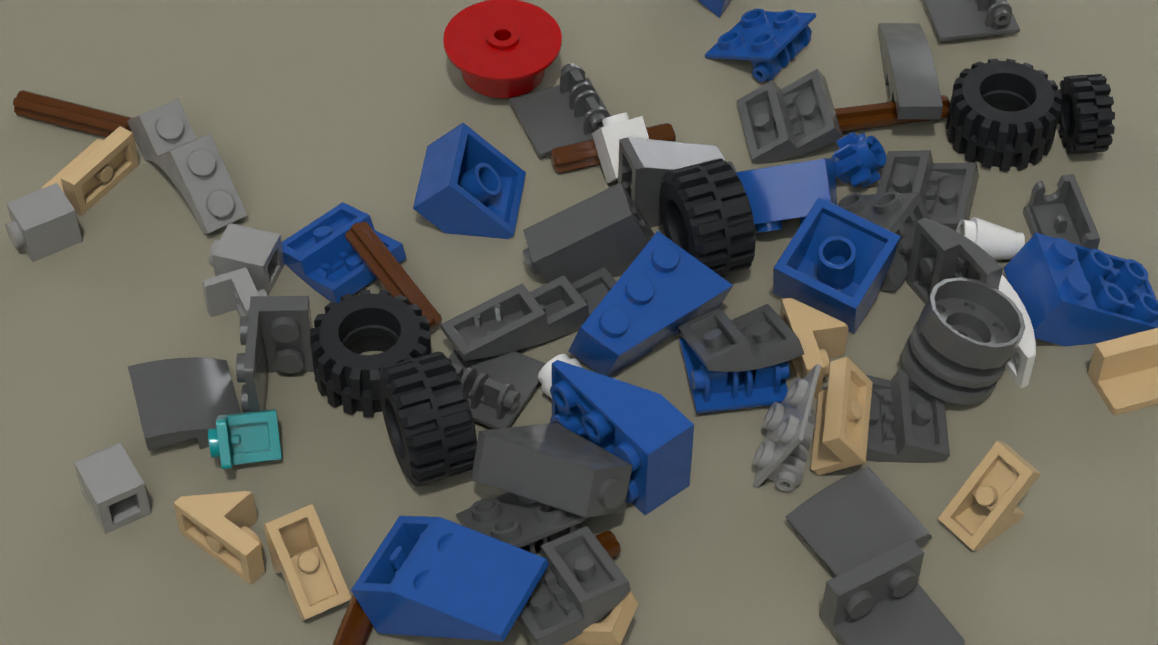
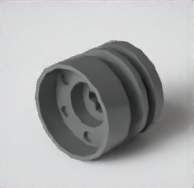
[901,277,1026,405]

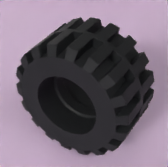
[946,58,1062,171]
[659,158,756,276]
[310,290,432,417]
[379,351,477,487]

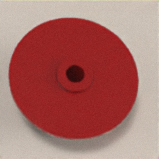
[443,0,562,98]

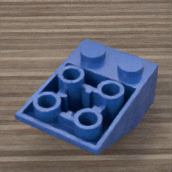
[1004,233,1158,347]
[550,360,694,515]
[351,516,549,642]

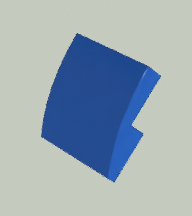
[281,202,406,303]

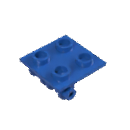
[705,9,816,82]
[679,338,789,414]

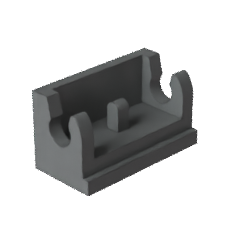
[1023,174,1100,249]

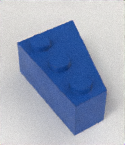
[568,231,733,377]

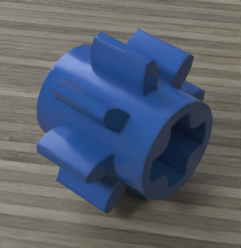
[832,132,886,188]

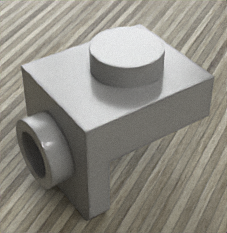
[202,267,268,318]

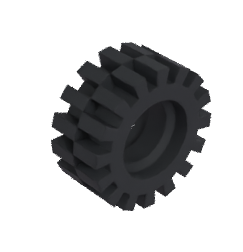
[1057,74,1115,155]

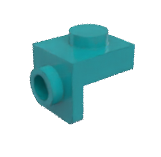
[208,409,282,469]

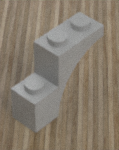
[127,98,248,234]

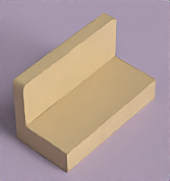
[42,126,139,216]
[1087,328,1158,415]
[811,357,873,475]

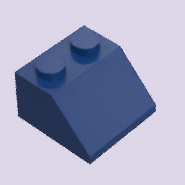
[413,123,526,239]
[735,158,837,233]
[773,197,901,334]

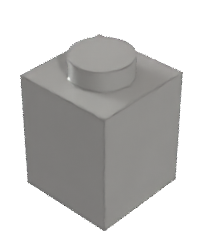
[5,183,82,262]
[209,223,284,296]
[74,443,151,534]

